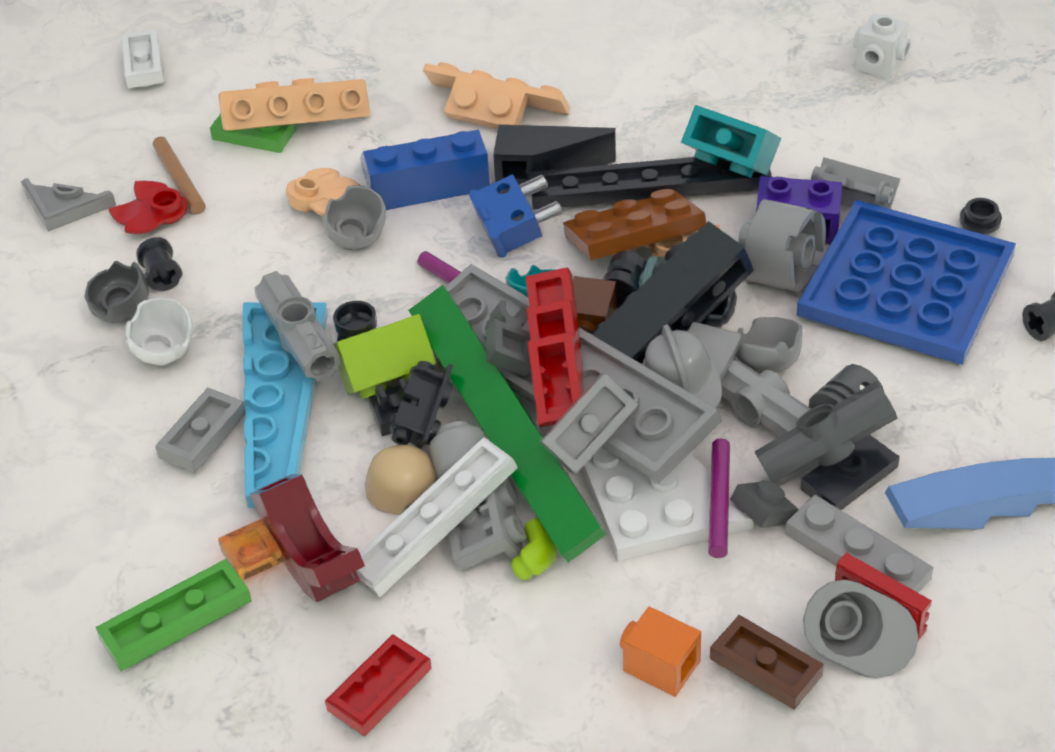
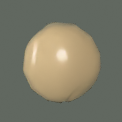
[365,445,438,514]

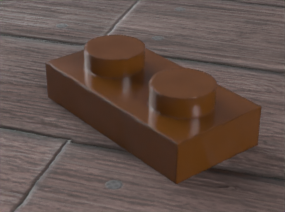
[710,615,824,710]

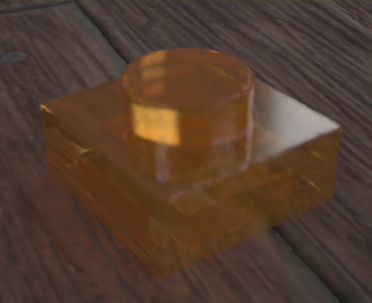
[218,519,283,581]

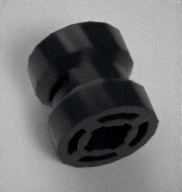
[602,251,650,309]
[333,301,377,342]

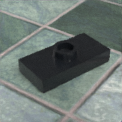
[800,435,900,510]

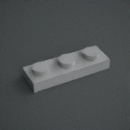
[785,495,933,593]

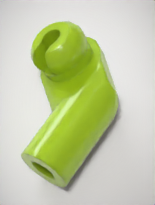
[511,518,557,581]

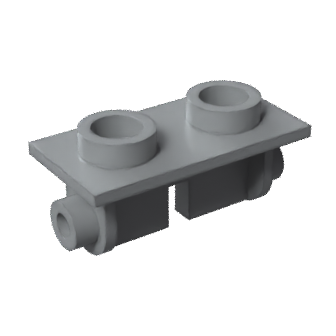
[811,157,900,209]

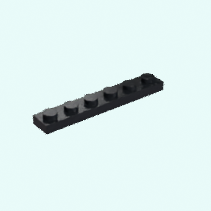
[529,157,772,210]

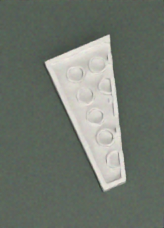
[581,447,754,562]

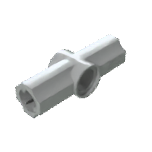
[254,271,341,381]
[721,357,811,436]

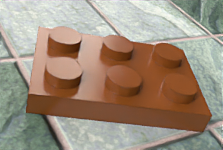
[563,189,706,261]

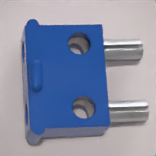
[469,174,562,258]

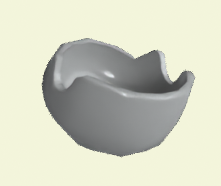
[323,185,386,249]
[736,317,803,373]

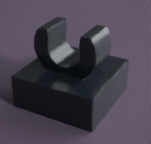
[368,378,417,436]

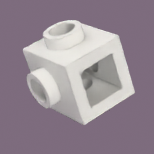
[853,13,911,80]

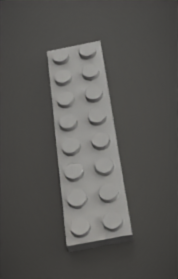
[445,264,722,483]

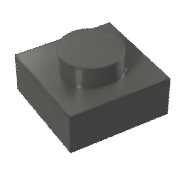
[730,480,798,528]

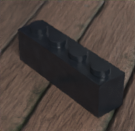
[592,221,754,364]

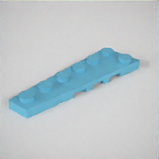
[243,302,328,508]

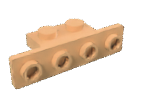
[423,62,570,129]
[218,78,370,131]

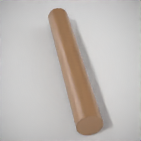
[152,136,206,214]

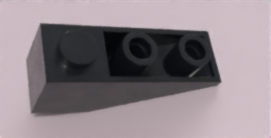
[493,124,616,185]

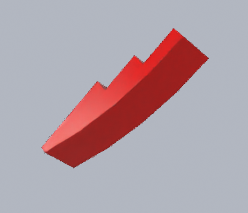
[526,267,584,428]

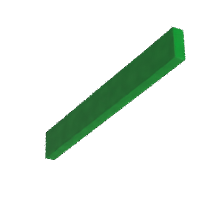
[408,285,607,563]

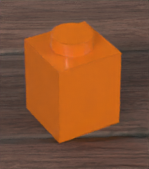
[620,606,702,697]

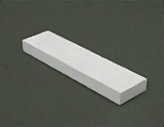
[356,437,518,597]

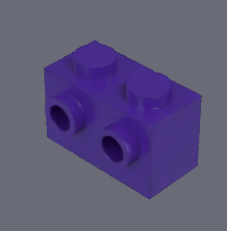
[756,176,842,245]

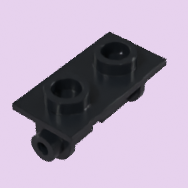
[390,361,454,449]

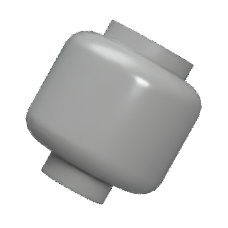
[429,421,487,479]

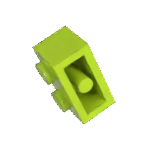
[333,314,437,399]

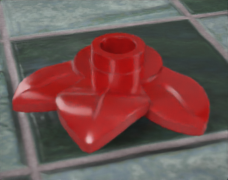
[109,180,188,234]

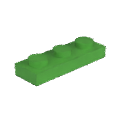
[95,559,252,672]

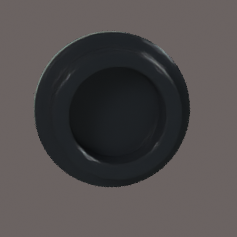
[959,198,1002,235]

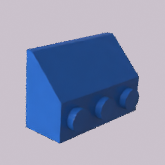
[360,129,490,210]

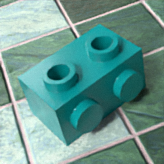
[681,105,782,178]

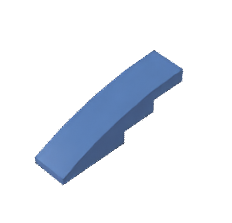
[885,458,1055,529]

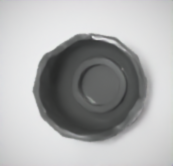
[84,261,149,323]

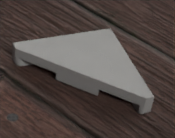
[21,178,116,231]

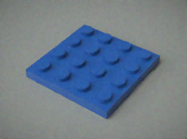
[796,200,1016,365]

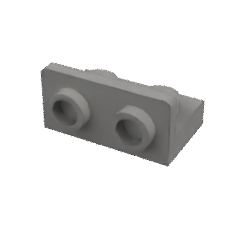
[448,479,526,571]

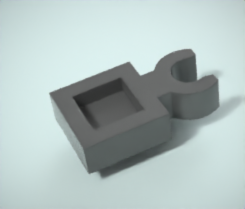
[486,300,531,377]

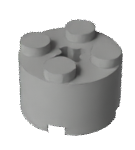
[738,199,826,292]

